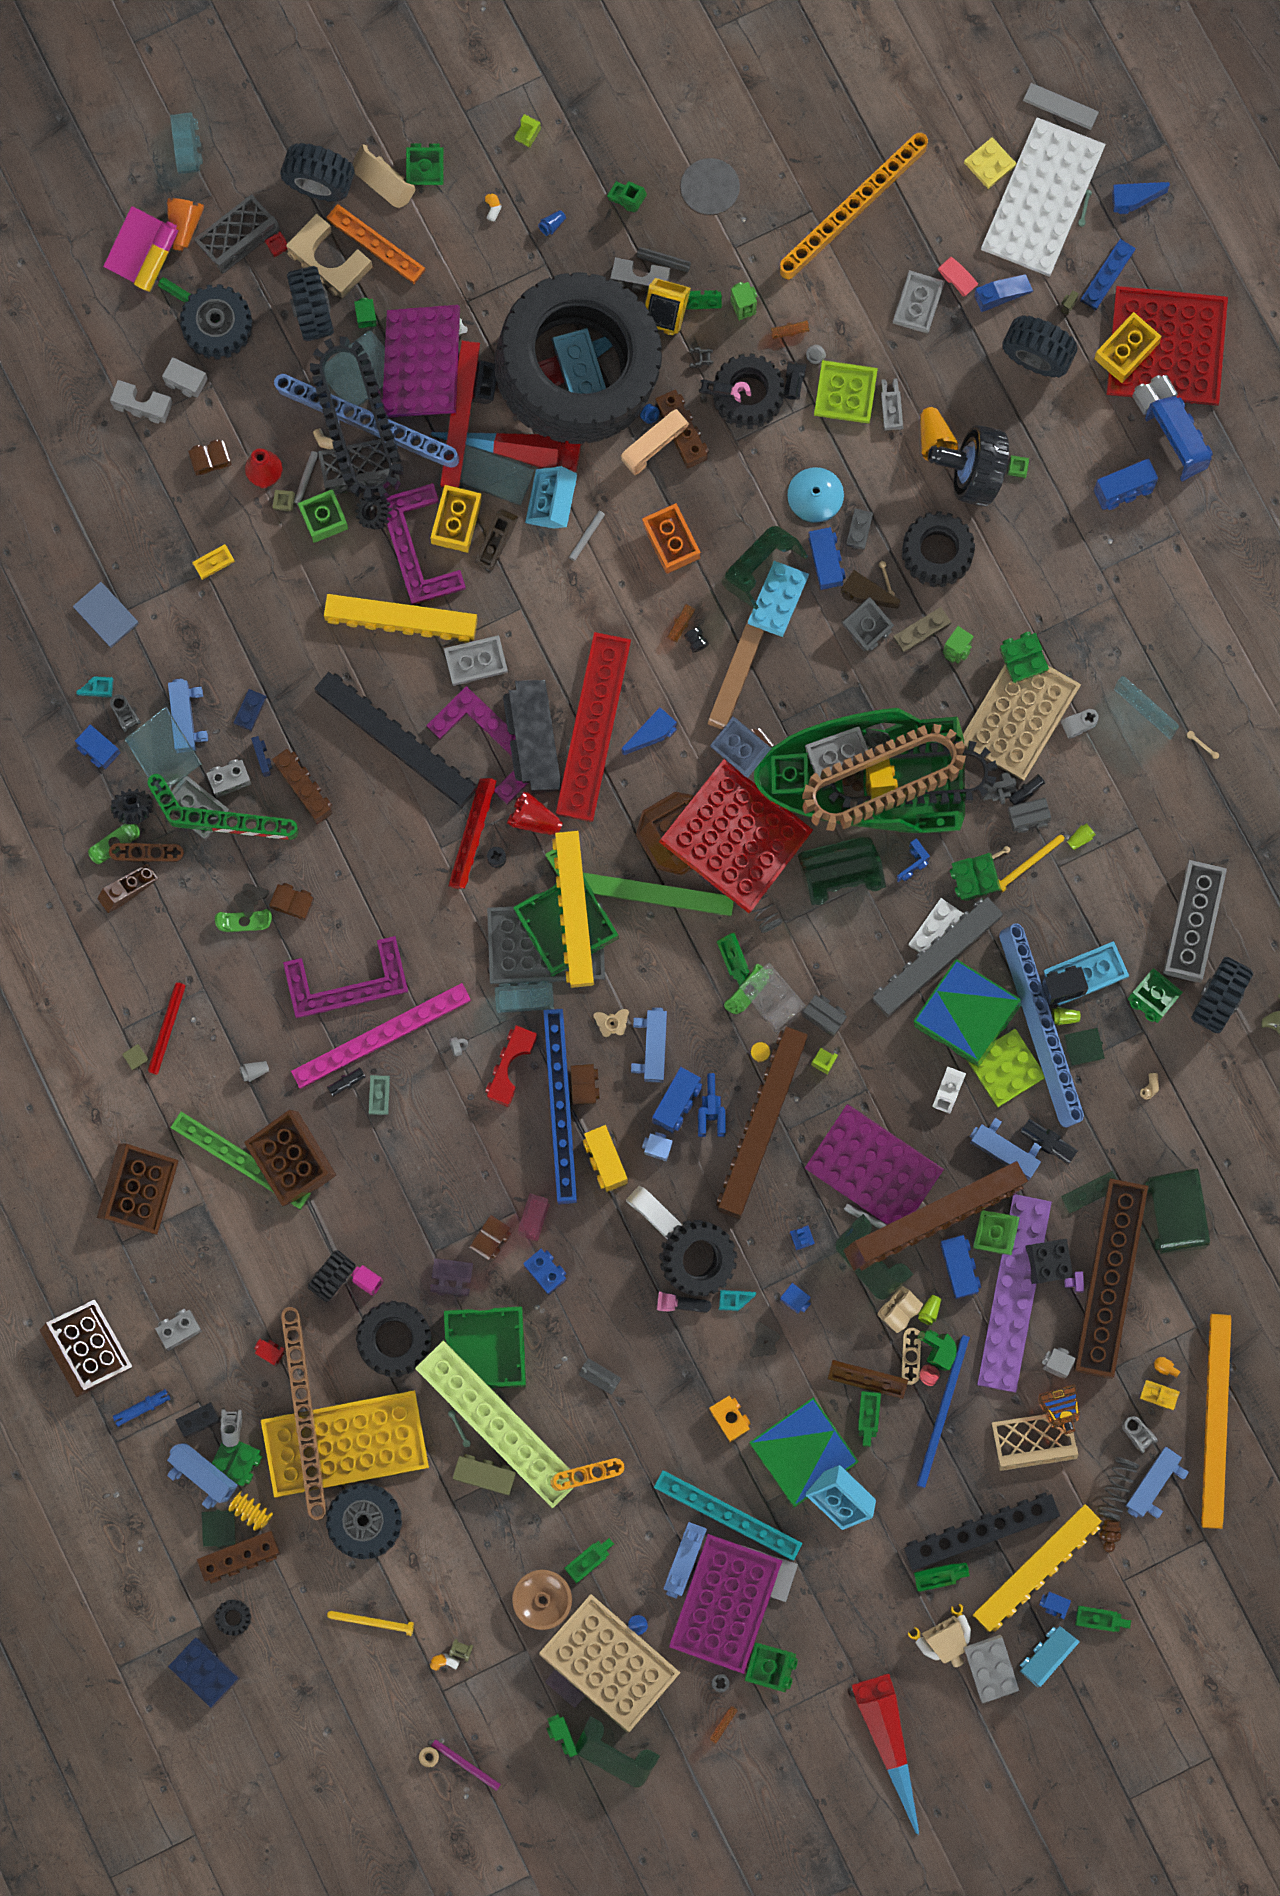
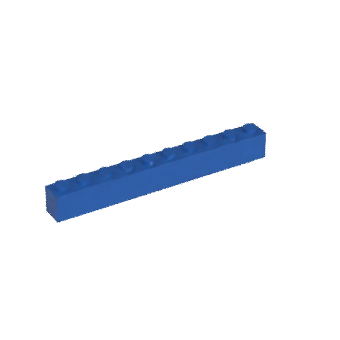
[544,1009,577,1204]

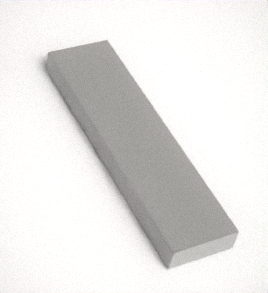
[1023,83,1099,130]

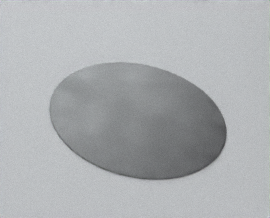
[681,158,740,215]

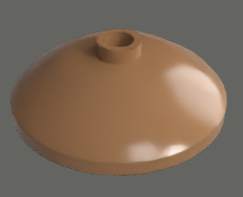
[513,1570,572,1630]

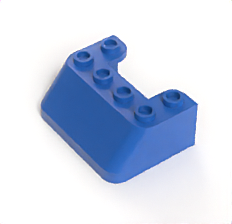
[1145,396,1213,482]

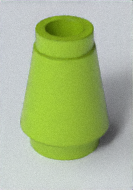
[1067,823,1096,850]
[1051,1007,1081,1026]
[918,1295,941,1326]

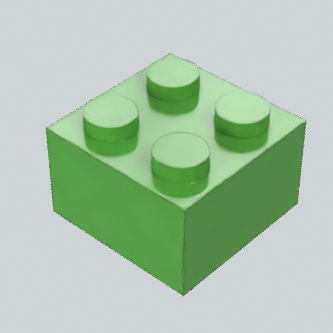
[298,489,348,543]

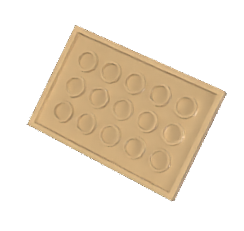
[963,665,1081,782]
[539,1594,680,1733]

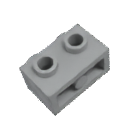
[162,357,208,398]
[206,759,252,798]
[155,1309,202,1351]
[1042,1347,1076,1379]

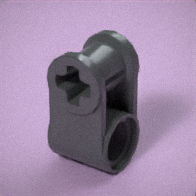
[110,694,141,732]

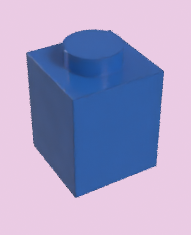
[780,1283,811,1314]

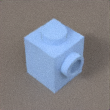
[642,1132,672,1161]

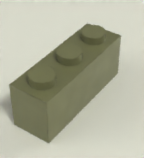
[453,1454,516,1496]

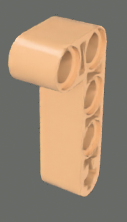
[621,409,689,475]

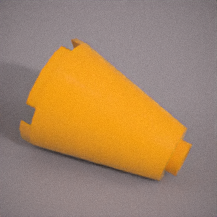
[920,407,958,461]

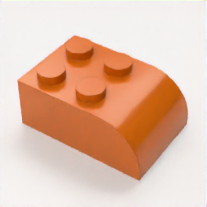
[642,503,701,574]

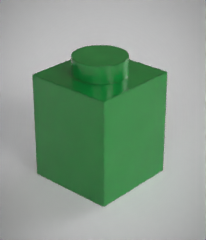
[354,298,377,329]

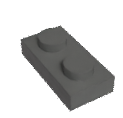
[846,509,873,550]

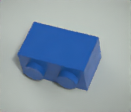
[75,724,120,769]

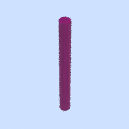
[431,1739,501,1791]

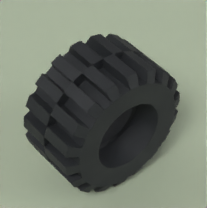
[307,1250,356,1302]

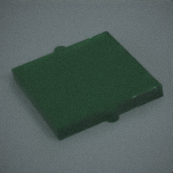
[1064,1028,1105,1066]
[202,1509,236,1548]

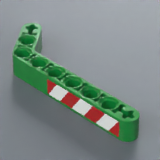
[147,774,299,840]

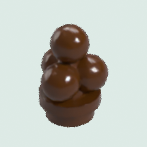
[842,771,864,792]
[1099,1520,1121,1552]

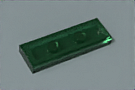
[1061,1171,1117,1214]

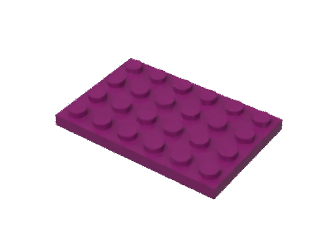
[383,305,460,418]
[805,1104,944,1225]
[669,1534,783,1674]

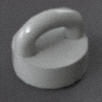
[806,345,826,364]
[449,1037,468,1057]

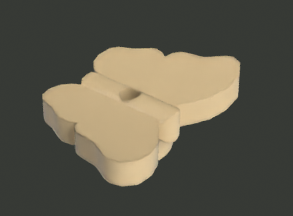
[593,1009,629,1037]

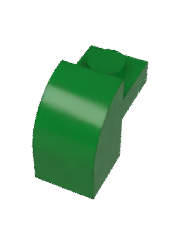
[607,181,647,212]
[917,1330,957,1371]

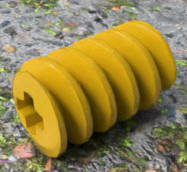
[228,1490,273,1531]

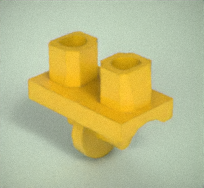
[1140,1380,1180,1410]

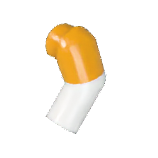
[485,193,501,222]
[430,1653,460,1671]

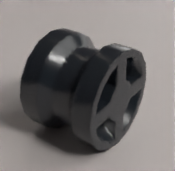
[487,847,506,868]

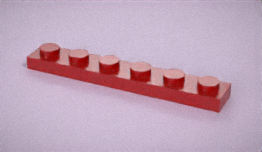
[448,778,496,889]

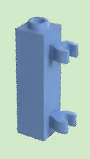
[168,679,208,753]
[631,1008,667,1083]
[970,1118,1041,1180]
[167,1443,238,1509]
[1125,1447,1189,1519]
[663,1522,707,1599]

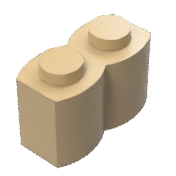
[877,1286,923,1333]

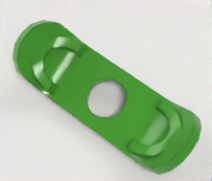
[88,824,140,864]
[215,909,272,932]
[724,964,769,1014]

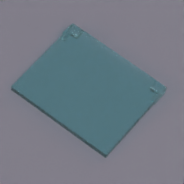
[320,330,385,412]
[125,707,202,792]

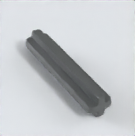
[637,247,691,272]

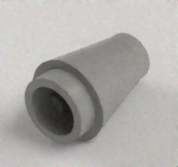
[239,1061,269,1082]

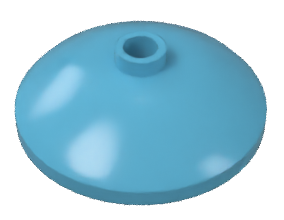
[787,467,844,523]

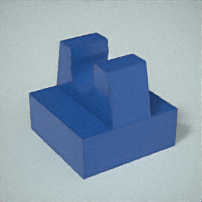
[790,1225,815,1251]

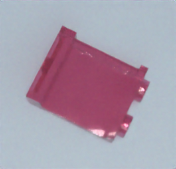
[518,1194,550,1242]

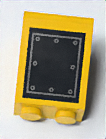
[645,278,691,335]

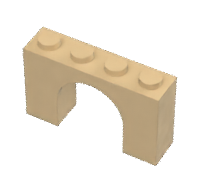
[286,214,372,299]

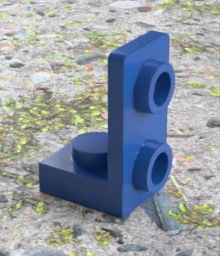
[896,838,930,882]

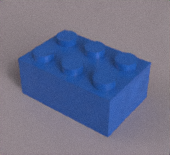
[1094,458,1158,510]
[652,1067,702,1134]

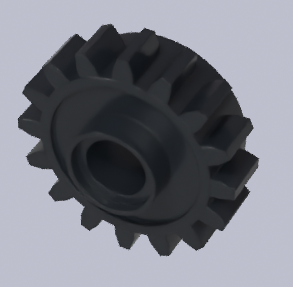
[111,788,153,825]

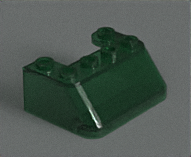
[721,526,808,610]
[798,837,886,905]

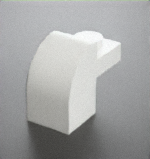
[932,1067,966,1114]

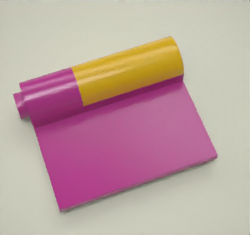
[103,206,178,292]

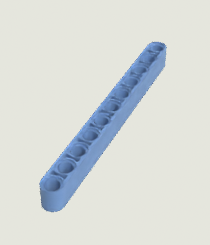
[274,374,460,468]
[999,924,1084,1128]

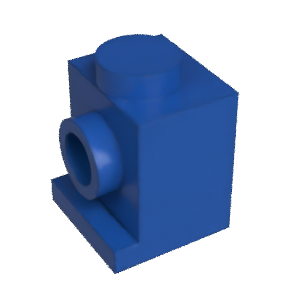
[1039,1592,1071,1620]

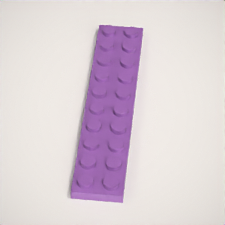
[977,1194,1052,1393]

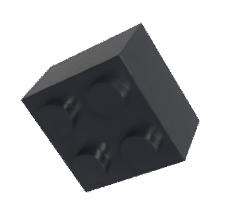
[1042,965,1089,1006]

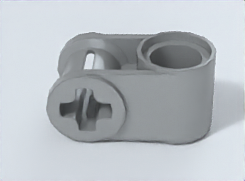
[1060,709,1099,739]
[221,1410,242,1447]
[1122,1416,1158,1454]

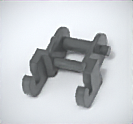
[689,347,713,368]

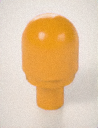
[1154,1357,1181,1378]

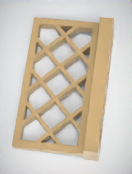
[992,1412,1078,1471]

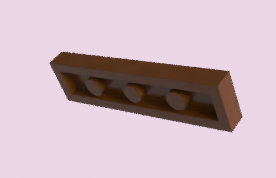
[828,1360,908,1399]

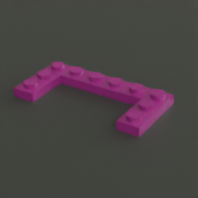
[386,483,466,605]
[426,686,529,805]
[283,936,408,1019]

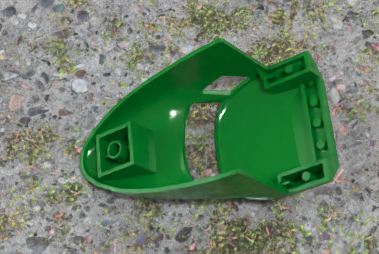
[754,708,965,833]

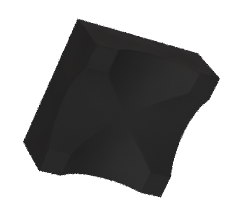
[1025,1239,1073,1284]

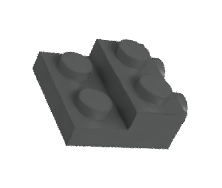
[841,597,894,651]

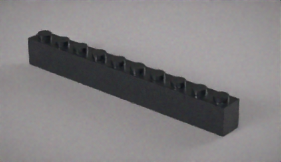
[314,671,476,809]

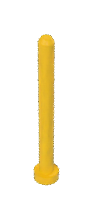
[998,835,1065,893]
[327,1611,414,1636]

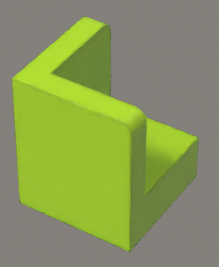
[514,114,541,147]
[811,1048,838,1075]

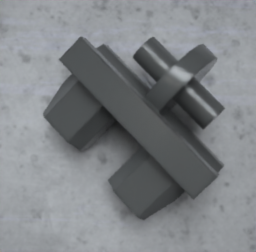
[982,773,1016,805]

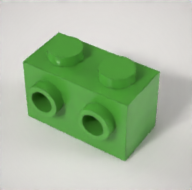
[730,282,757,321]
[943,626,974,664]

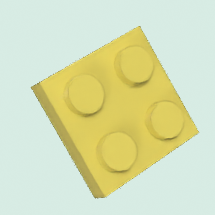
[964,137,1017,189]

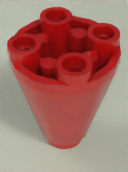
[245,448,283,489]
[507,791,563,836]

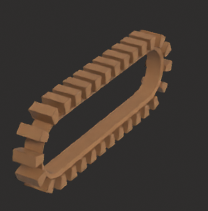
[802,724,966,831]

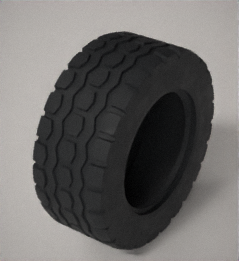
[494,272,662,444]

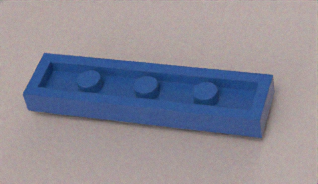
[1080,239,1136,310]

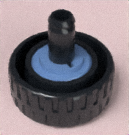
[928,425,1009,506]

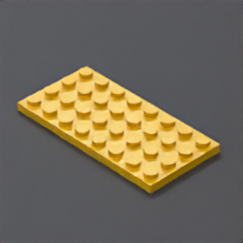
[261,1390,429,1498]

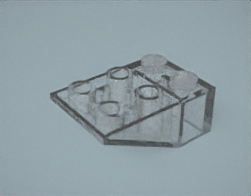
[740,963,806,1034]

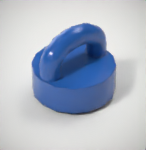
[640,404,660,424]
[628,1615,648,1635]

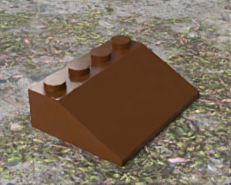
[244,1110,337,1207]
[97,1143,179,1235]
[39,1300,132,1397]

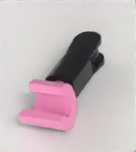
[698,379,751,403]
[657,1292,712,1313]

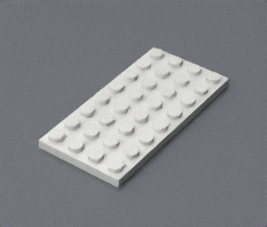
[981,118,1105,277]

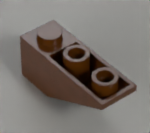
[97,863,159,913]

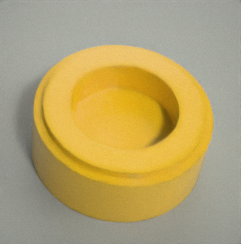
[751,1042,770,1062]

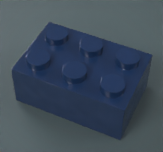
[168,1637,240,1708]

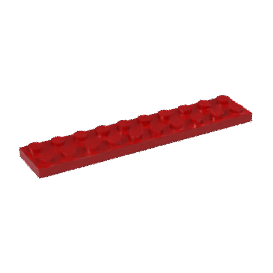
[556,632,631,822]

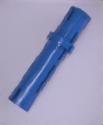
[113,1389,171,1427]

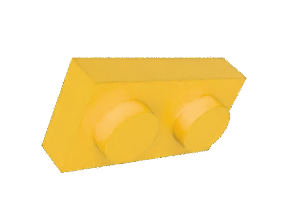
[192,544,235,580]

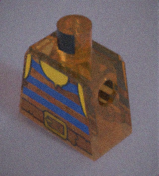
[1038,1384,1080,1434]

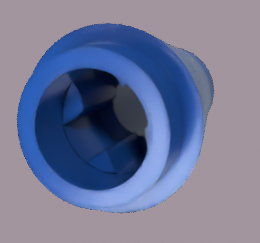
[538,210,566,236]

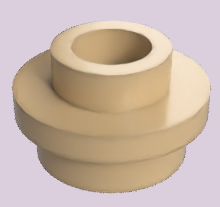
[419,1747,439,1767]

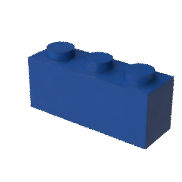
[808,527,846,590]
[940,1235,981,1299]

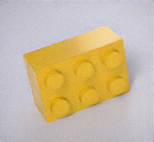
[1094,312,1162,383]
[430,485,482,553]
[582,1125,628,1192]

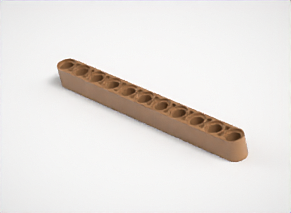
[281,1307,327,1521]

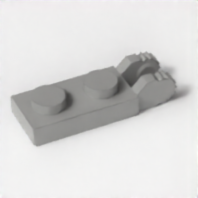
[881,378,903,431]

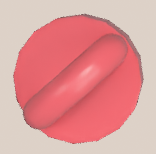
[919,1365,940,1386]

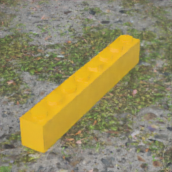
[324,594,478,643]
[552,831,594,988]
[972,1504,1102,1632]

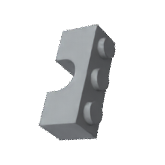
[611,257,670,292]
[110,380,173,423]

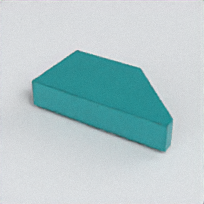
[76,676,114,697]
[719,1290,756,1311]

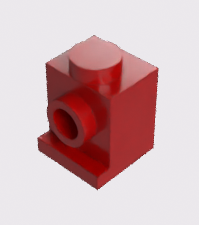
[254,1339,286,1367]

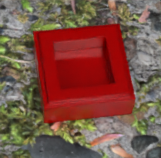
[264,231,288,258]

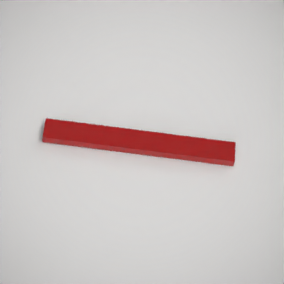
[440,341,480,488]

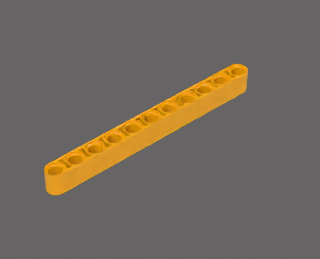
[780,133,928,279]
[1201,1314,1231,1529]

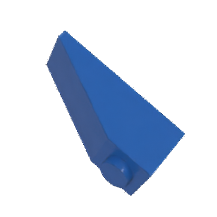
[1112,182,1170,214]
[974,274,1033,312]
[622,707,677,755]

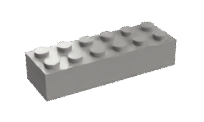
[1163,860,1227,983]

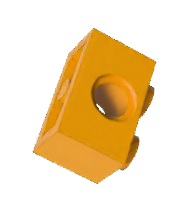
[709,1396,751,1442]

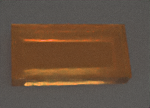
[710,1707,738,1744]

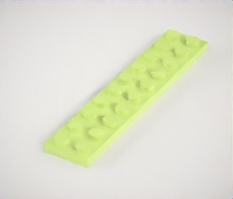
[415,1340,581,1508]

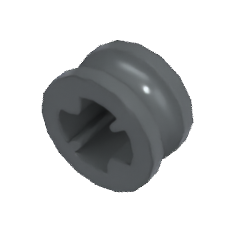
[712,1674,729,1692]

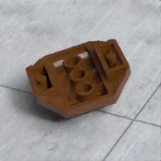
[636,792,695,876]

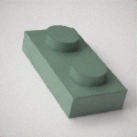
[369,1075,390,1115]

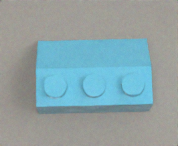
[525,466,577,529]
[806,1465,876,1530]
[1020,1626,1080,1687]

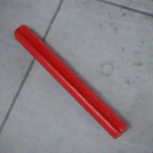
[148,982,185,1075]

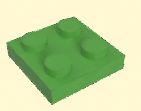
[973,1210,1020,1255]

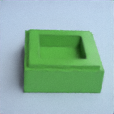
[1008,455,1029,478]

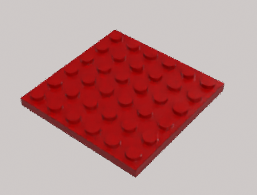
[1106,286,1228,406]
[659,759,813,913]

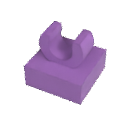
[1064,1271,1084,1293]

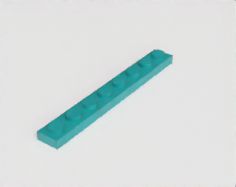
[654,1470,803,1561]

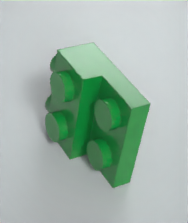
[406,143,444,185]
[999,631,1049,684]
[950,853,1001,901]
[1128,968,1183,1023]
[212,1441,262,1487]
[745,1642,798,1693]
[546,1714,578,1757]

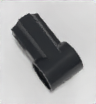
[784,361,807,400]

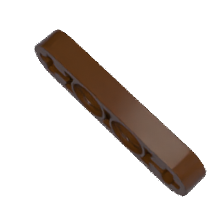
[109,843,184,862]

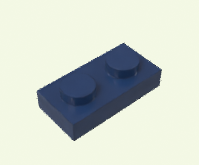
[234,689,267,732]
[251,736,273,777]

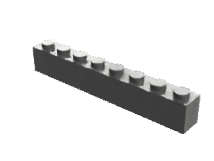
[872,897,1003,1017]

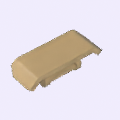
[353,144,415,208]

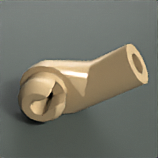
[313,428,334,449]
[1140,1073,1159,1100]

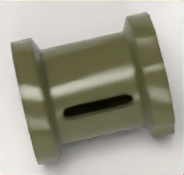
[449,1639,474,1662]

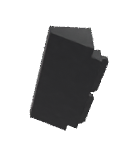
[503,680,562,795]

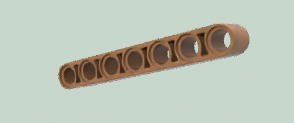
[708,606,765,730]

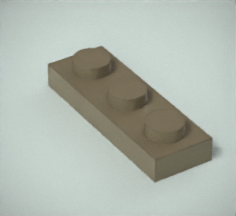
[893,607,951,653]

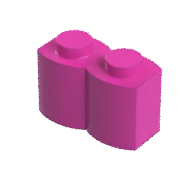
[351,1265,384,1296]

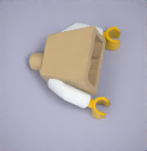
[908,1604,971,1667]

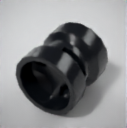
[684,627,709,653]

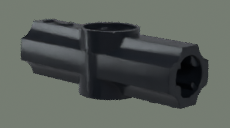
[1020,1118,1078,1165]

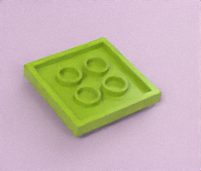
[814,360,878,424]
[967,1029,1045,1108]

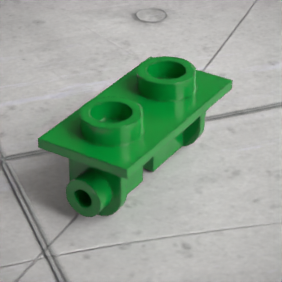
[686,290,722,309]

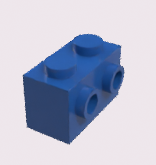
[523,1249,567,1295]

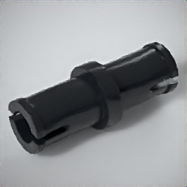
[1008,774,1045,805]
[327,1067,366,1097]

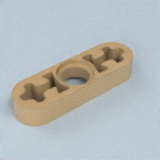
[901,1328,921,1385]

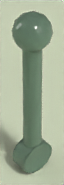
[1078,189,1092,227]
[448,1410,471,1447]

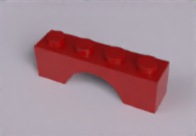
[485,1025,538,1107]

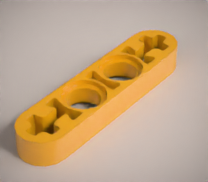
[551,1458,624,1491]

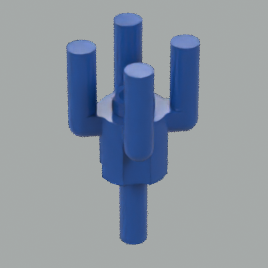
[698,1073,726,1137]

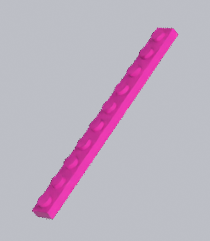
[291,983,471,1089]

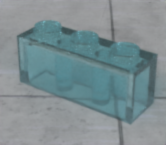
[170,112,203,174]
[495,981,554,1013]

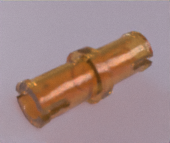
[771,320,810,340]
[667,604,696,643]

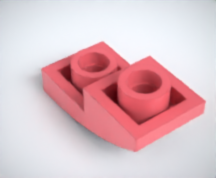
[937,257,978,297]

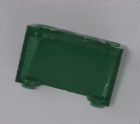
[1145,1168,1210,1255]
[835,1214,914,1300]
[575,1716,660,1787]

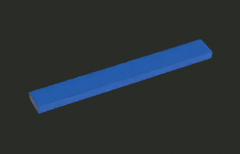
[917,1335,970,1489]

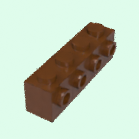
[655,389,709,469]
[272,748,333,824]
[197,1531,280,1584]

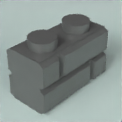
[1007,798,1051,833]
[802,995,847,1037]

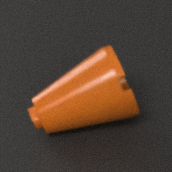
[167,198,204,251]

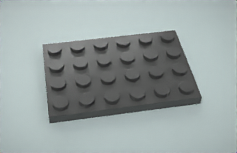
[487,903,605,985]

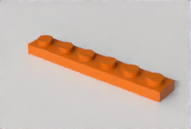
[326,204,426,284]

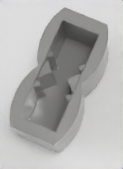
[1132,375,1178,415]

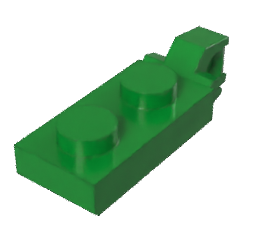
[717,933,749,987]
[858,1391,881,1447]
[564,1538,614,1584]
[914,1563,970,1592]
[1075,1606,1131,1632]

